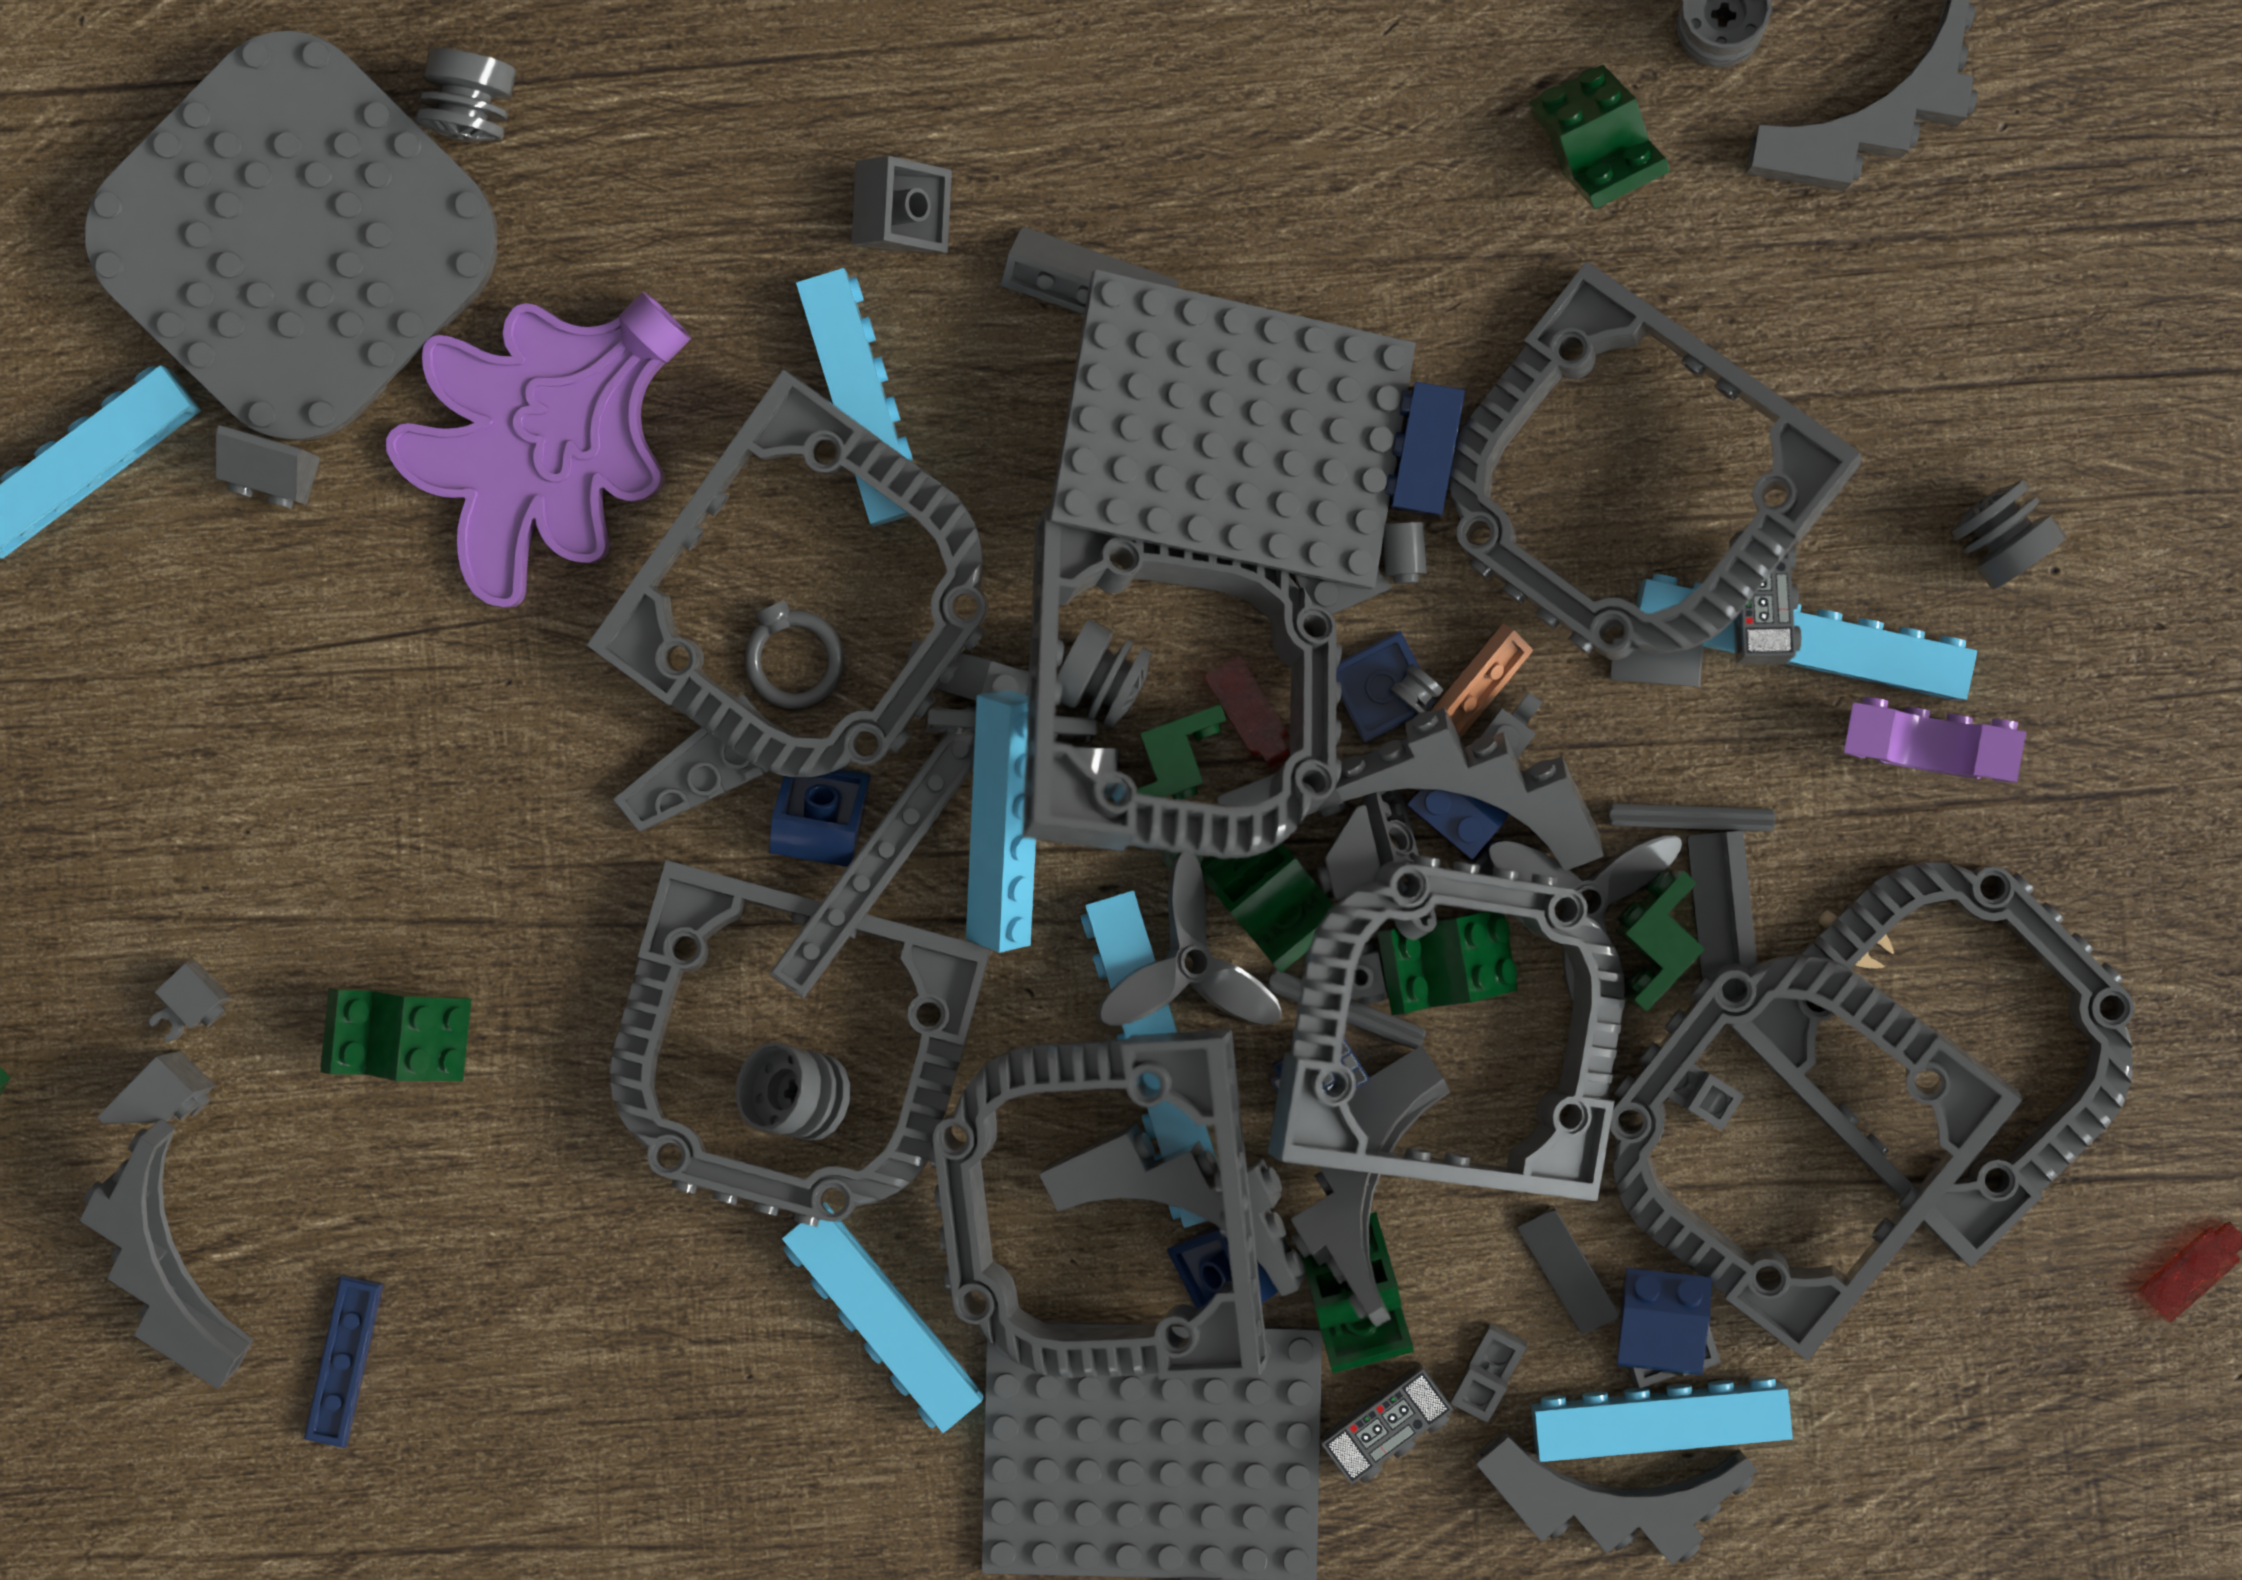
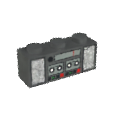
[1729,531,1801,665]
[1320,1363,1453,1485]

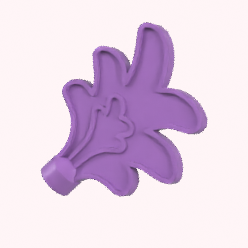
[386,291,691,608]

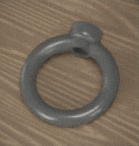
[744,600,844,710]

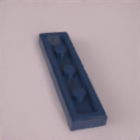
[304,1274,384,1448]

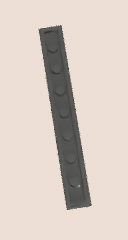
[769,704,976,999]

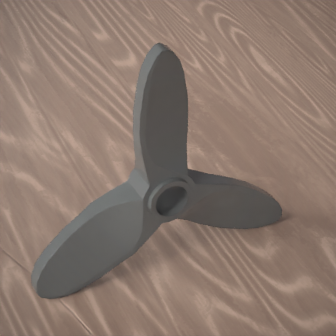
[1486,834,1682,1003]
[1097,852,1282,1026]

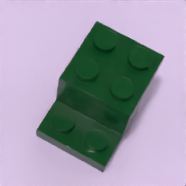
[1529,64,1670,210]
[1136,704,1226,801]
[1200,842,1334,973]
[1615,870,1705,1011]
[1377,911,1518,1015]
[320,988,472,1082]
[1295,1212,1414,1374]

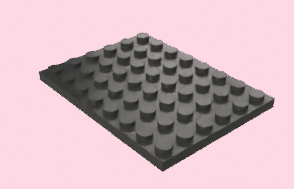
[1048,269,1416,590]
[982,1321,1322,1580]

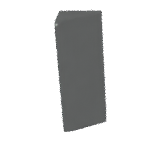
[1516,1205,1620,1335]

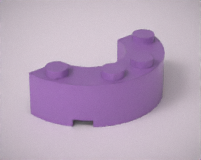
[1844,697,2026,783]

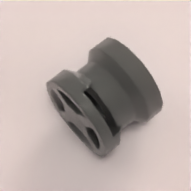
[1390,664,1443,714]

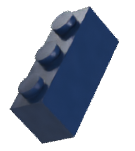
[1386,381,1465,518]

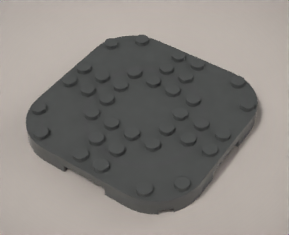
[85,31,498,440]

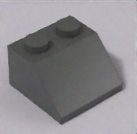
[851,156,952,254]
[216,425,321,509]
[1316,805,1380,900]
[97,1051,216,1123]

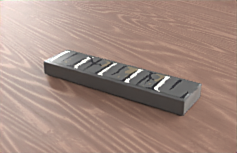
[924,708,1097,743]

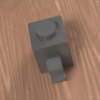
[1474,692,1543,759]
[149,961,231,1042]

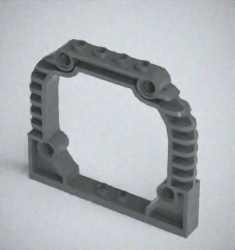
[1449,261,1862,660]
[587,369,989,777]
[1022,506,1342,859]
[1268,855,1626,1201]
[610,860,991,1227]
[1726,862,2134,1267]
[1610,955,2022,1361]
[929,1029,1268,1380]

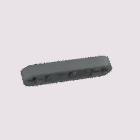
[1362,790,1436,940]

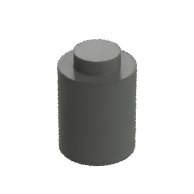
[1383,522,1427,584]

